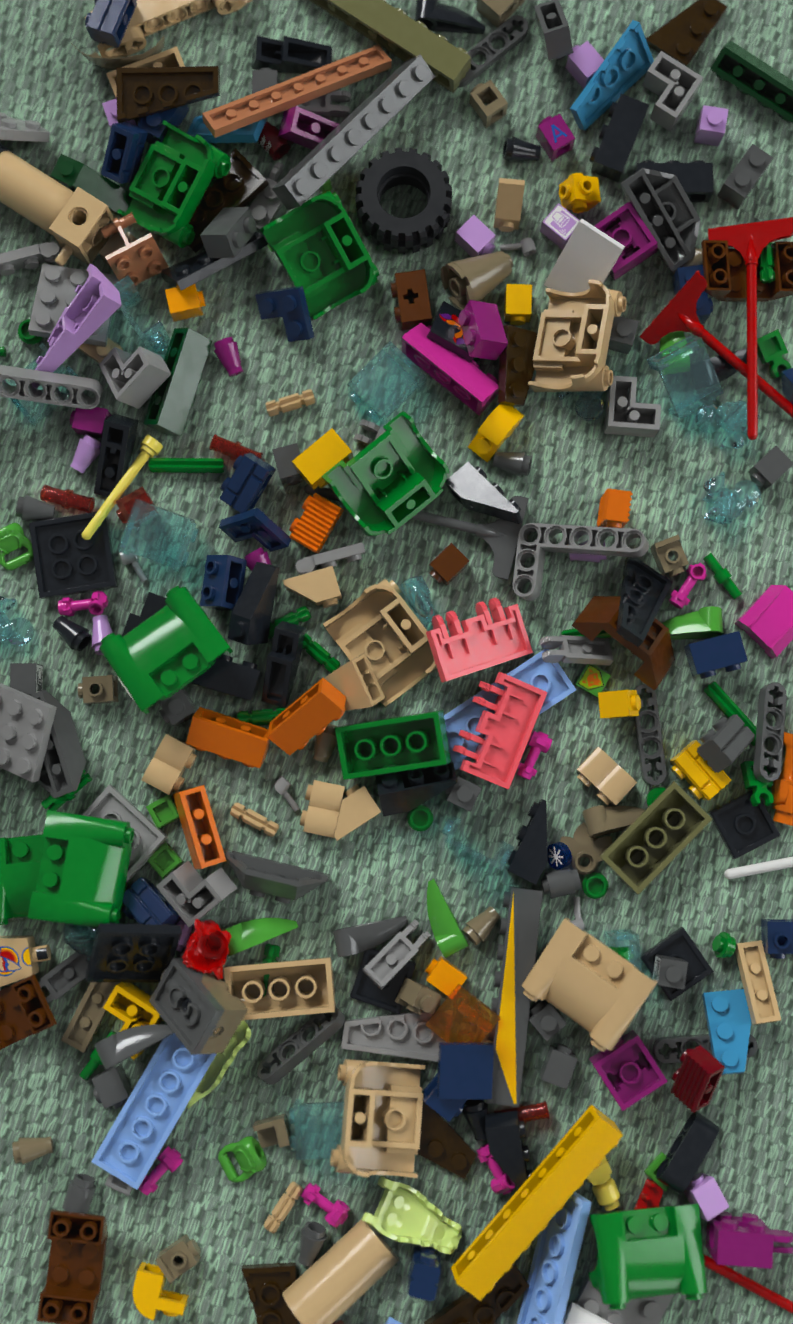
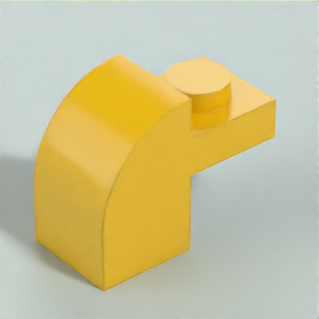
[468,404,525,463]
[133,1262,189,1321]

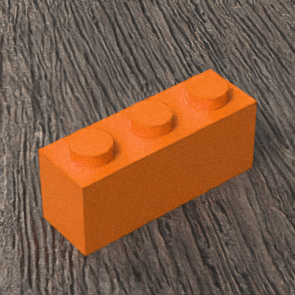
[267,677,346,756]
[186,707,271,768]
[173,785,226,869]

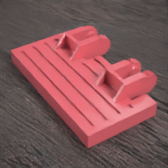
[426,597,533,682]
[453,672,548,790]

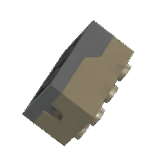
[149,958,248,1055]

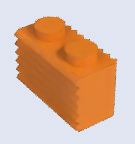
[597,489,633,528]
[289,493,345,554]

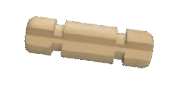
[265,389,315,416]
[230,803,279,837]
[264,1182,303,1233]

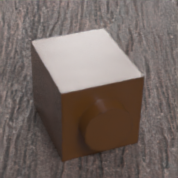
[429,543,469,586]

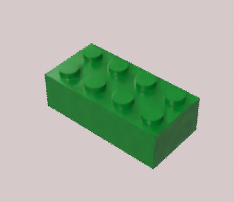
[335,710,451,780]

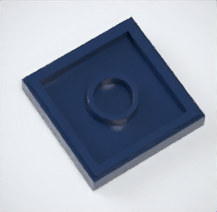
[437,1042,494,1100]

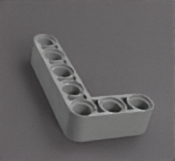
[0,365,103,409]
[513,523,649,601]

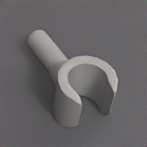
[500,237,536,256]
[120,549,148,582]
[274,776,300,812]
[570,897,585,931]

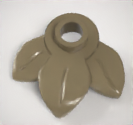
[560,822,612,875]

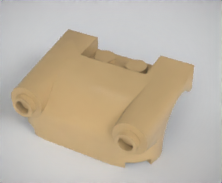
[528,279,627,392]
[323,579,437,708]
[522,918,658,1052]
[330,1059,425,1178]

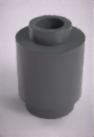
[541,868,581,899]
[62,1174,96,1214]

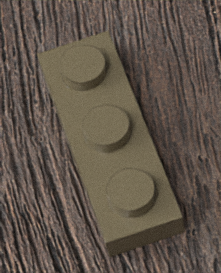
[61,982,121,1053]

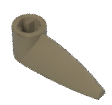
[582,805,645,838]

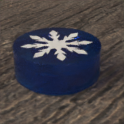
[547,842,572,870]

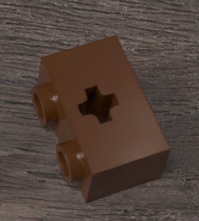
[390,269,432,330]

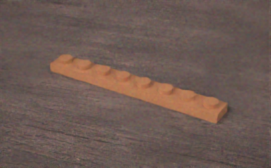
[202,45,392,138]

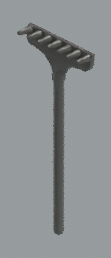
[304,484,529,580]

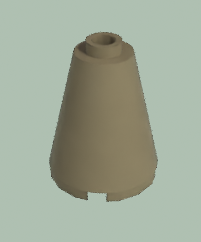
[441,251,513,311]

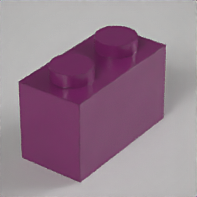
[278,106,339,150]
[459,300,508,360]

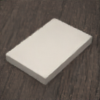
[544,219,625,293]

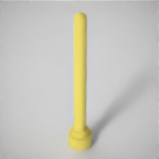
[81,435,163,540]

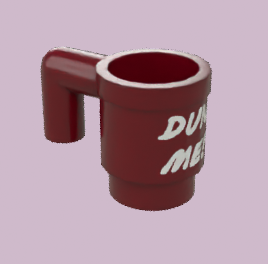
[258,122,294,161]

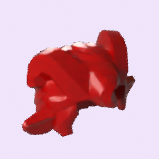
[182,919,231,980]

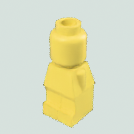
[586,1156,620,1211]

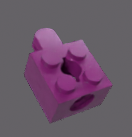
[594,201,658,281]
[589,1030,668,1111]
[705,1211,793,1269]

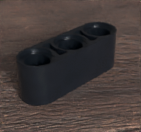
[656,1111,720,1195]

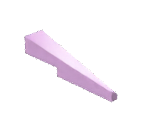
[31,264,121,389]

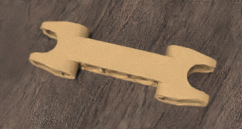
[85,0,252,58]

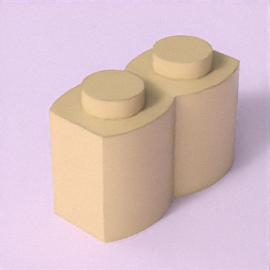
[142,734,197,795]
[576,747,637,806]
[300,780,345,838]

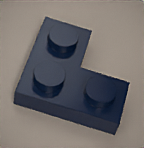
[255,286,315,342]
[219,508,291,552]

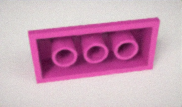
[402,323,499,416]

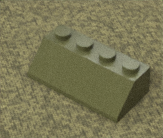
[599,781,712,895]

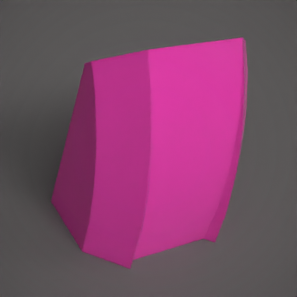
[735,585,793,659]

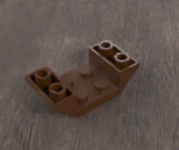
[701,240,793,302]
[572,596,675,691]
[0,974,57,1050]
[37,1210,108,1324]

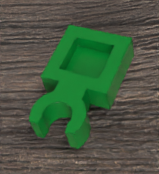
[757,329,791,379]
[740,761,774,807]

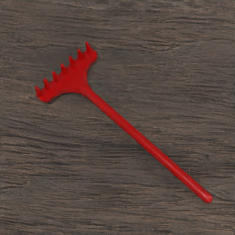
[708,217,793,440]
[639,270,793,418]
[633,1178,793,1314]

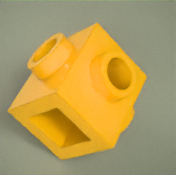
[559,173,601,213]

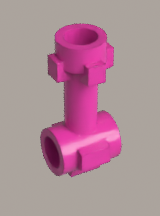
[669,563,707,609]
[58,591,109,616]
[516,730,552,780]
[476,1143,516,1195]
[138,1146,183,1195]
[300,1182,350,1228]

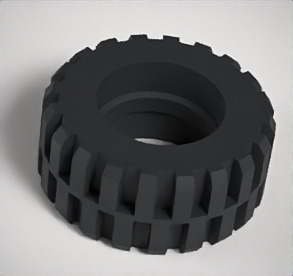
[355,148,452,254]

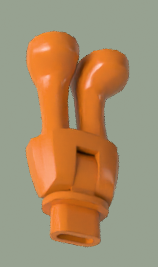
[772,732,793,826]

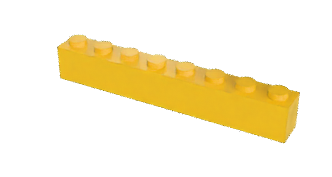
[451,1104,623,1301]

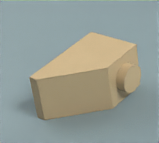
[493,178,525,232]
[283,566,342,608]
[334,784,382,841]

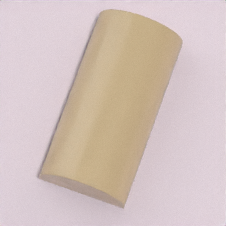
[224,957,335,1020]
[282,1219,399,1324]

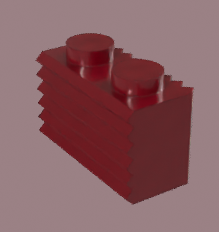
[671,1045,726,1112]

